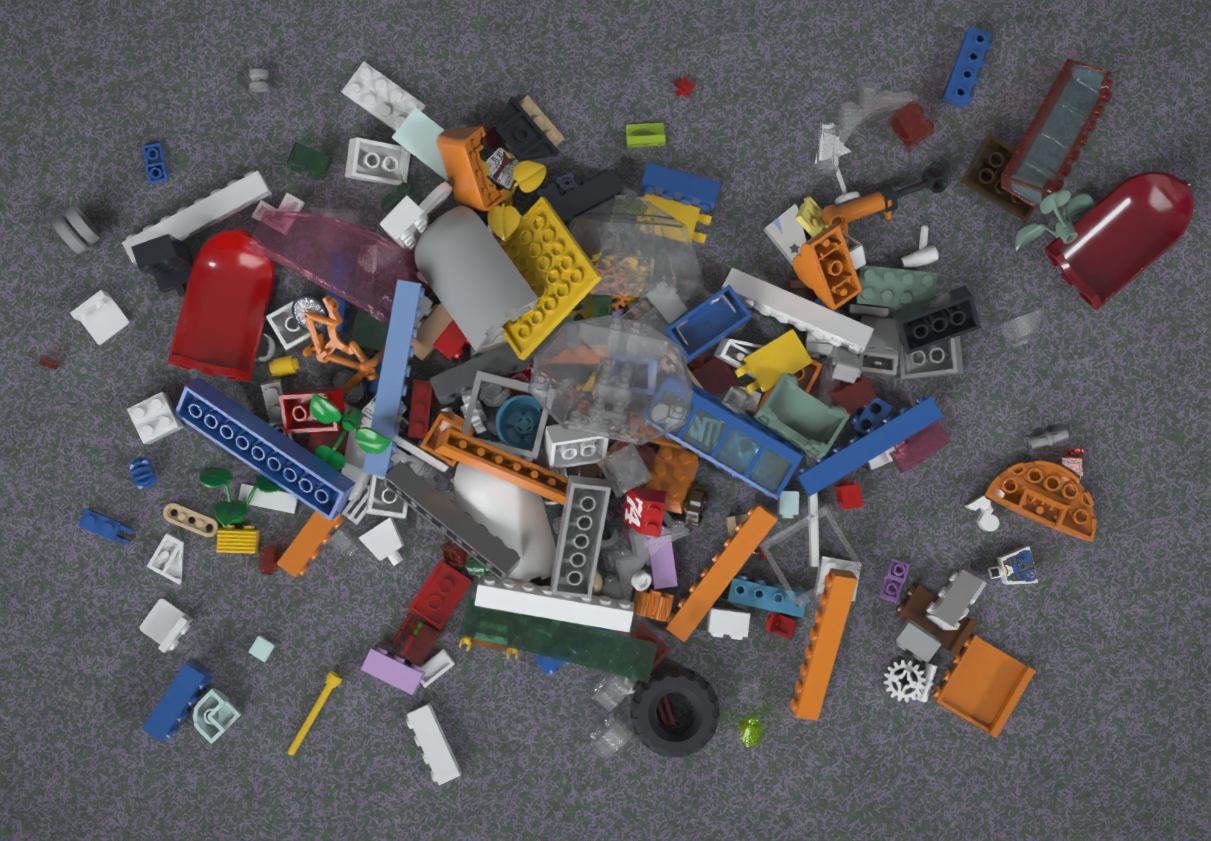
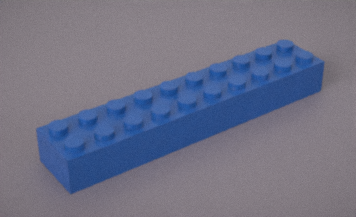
[174,377,356,521]

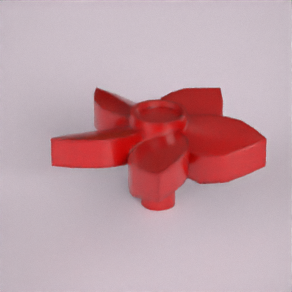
[673,75,696,98]

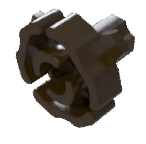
[683,479,709,527]

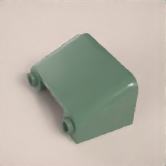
[754,372,850,459]

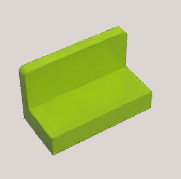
[626,123,666,148]

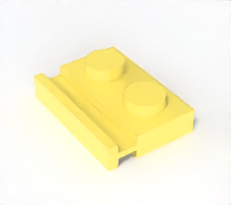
[795,196,828,237]

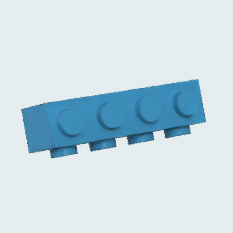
[726,575,808,618]

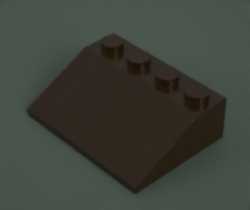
[959,134,1056,223]

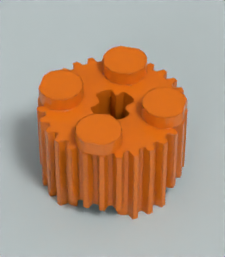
[633,588,674,622]

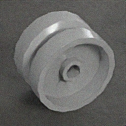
[52,204,101,255]

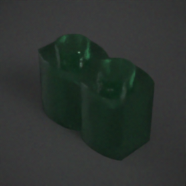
[286,142,333,181]

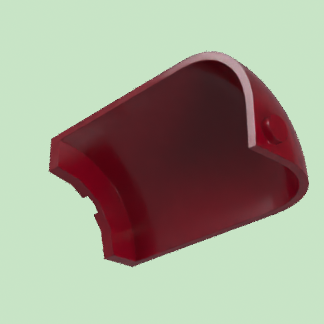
[1044,171,1194,311]

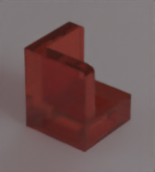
[1062,449,1085,479]

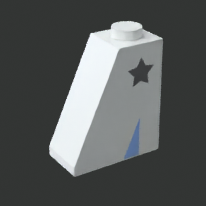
[764,204,807,266]

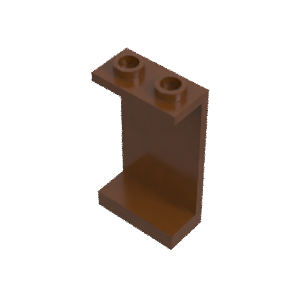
[895,583,978,655]

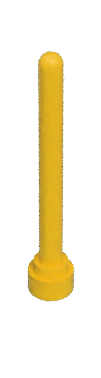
[288,671,343,755]

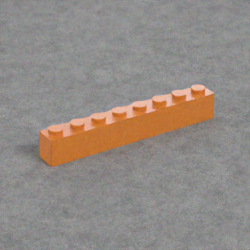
[434,428,569,505]
[666,503,778,642]
[790,568,858,721]

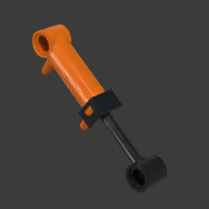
[821,168,948,235]

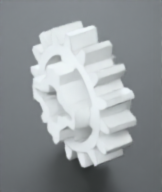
[460,394,487,434]
[884,660,927,702]

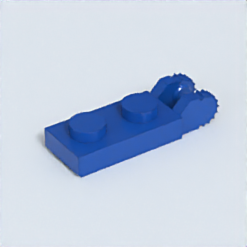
[78,509,135,545]

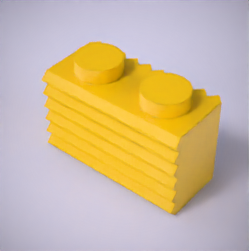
[216,525,259,553]

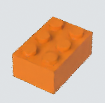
[645,445,699,514]

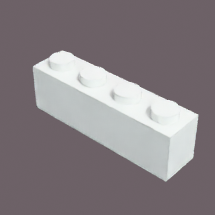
[406,702,462,785]

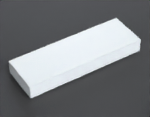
[238,484,298,514]

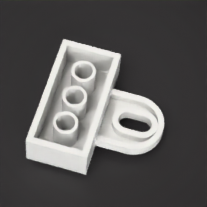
[380,182,452,252]

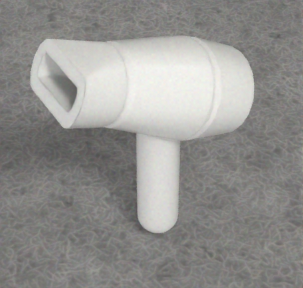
[901,225,939,269]

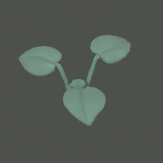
[1015,189,1095,251]

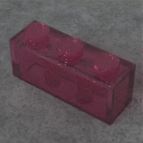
[889,422,951,473]

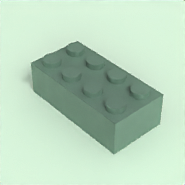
[854,265,937,310]

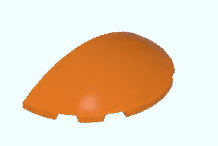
[985,461,1096,542]

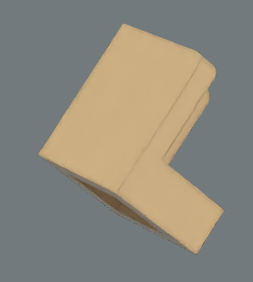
[726,514,748,536]

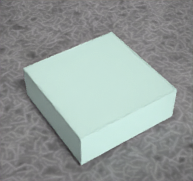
[248,635,276,662]

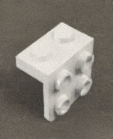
[140,599,193,653]

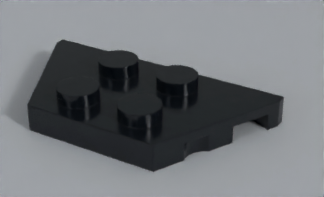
[494,96,560,162]

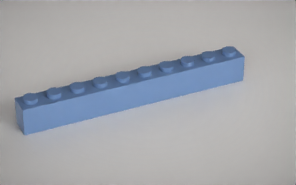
[363,279,425,477]

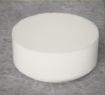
[631,571,651,591]

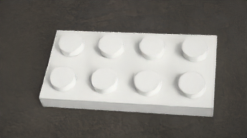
[341,61,426,131]

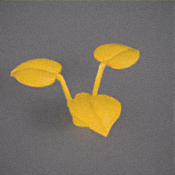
[482,160,546,241]

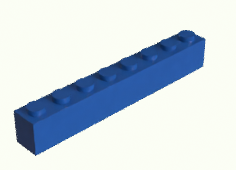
[796,396,944,496]

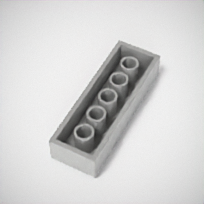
[550,475,611,599]

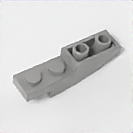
[261,379,295,442]

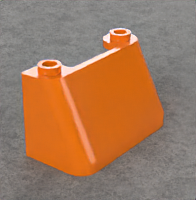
[436,126,506,211]

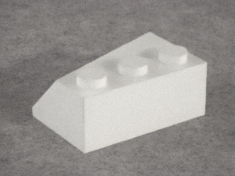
[925,570,987,630]

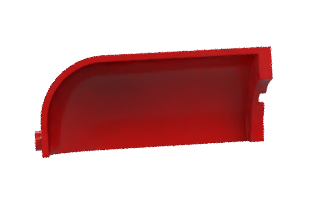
[167,228,275,382]

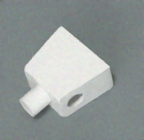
[359,517,404,566]

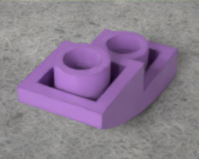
[878,558,910,603]

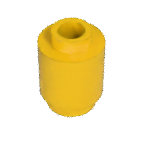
[269,355,299,378]

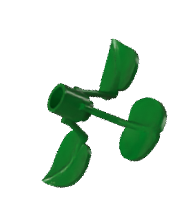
[310,392,392,470]
[199,468,283,528]

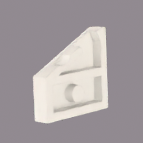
[147,533,184,585]

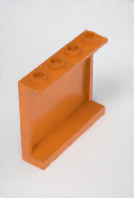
[933,633,1035,738]

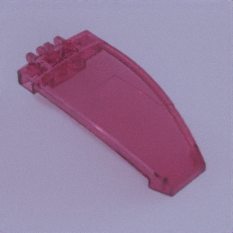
[247,211,423,325]

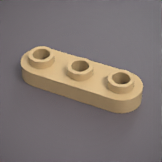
[163,503,220,537]

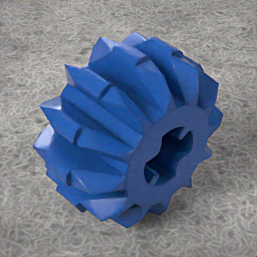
[129,456,157,489]

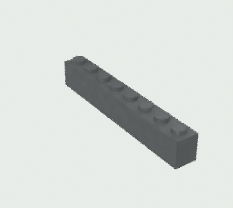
[429,315,583,404]
[383,461,521,581]

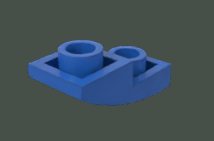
[142,142,169,184]

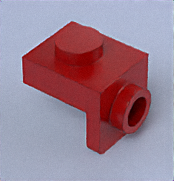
[765,612,798,640]

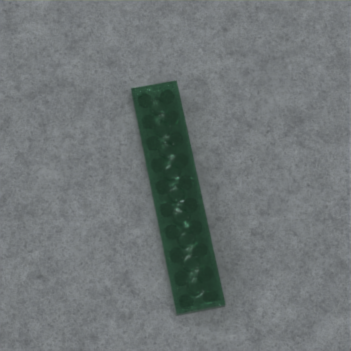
[459,597,658,683]

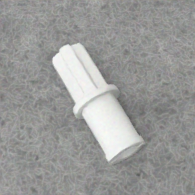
[916,663,938,702]

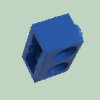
[851,395,893,436]

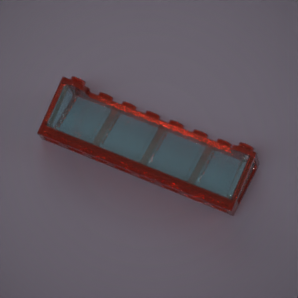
[1001,59,1113,211]

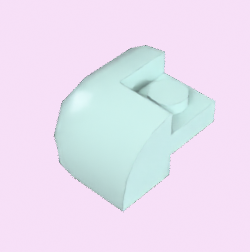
[193,688,242,744]

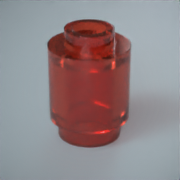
[258,546,280,575]

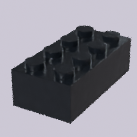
[892,285,981,355]

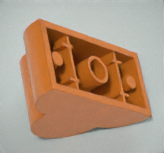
[793,224,862,311]

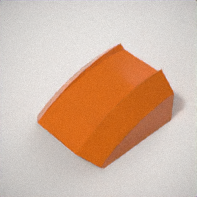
[420,411,474,467]

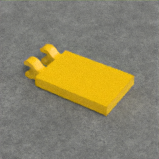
[635,193,712,246]
[735,329,813,394]

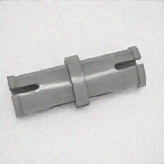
[1028,427,1069,450]

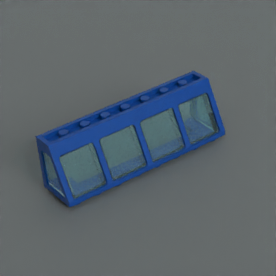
[643,371,804,500]

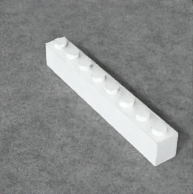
[122,170,272,265]
[722,268,874,355]
[475,576,634,632]

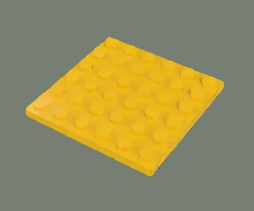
[499,196,602,360]

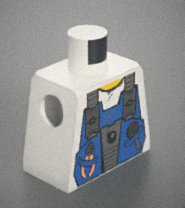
[988,546,1038,585]

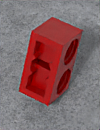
[835,480,863,510]

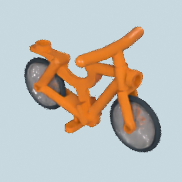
[292,294,386,405]

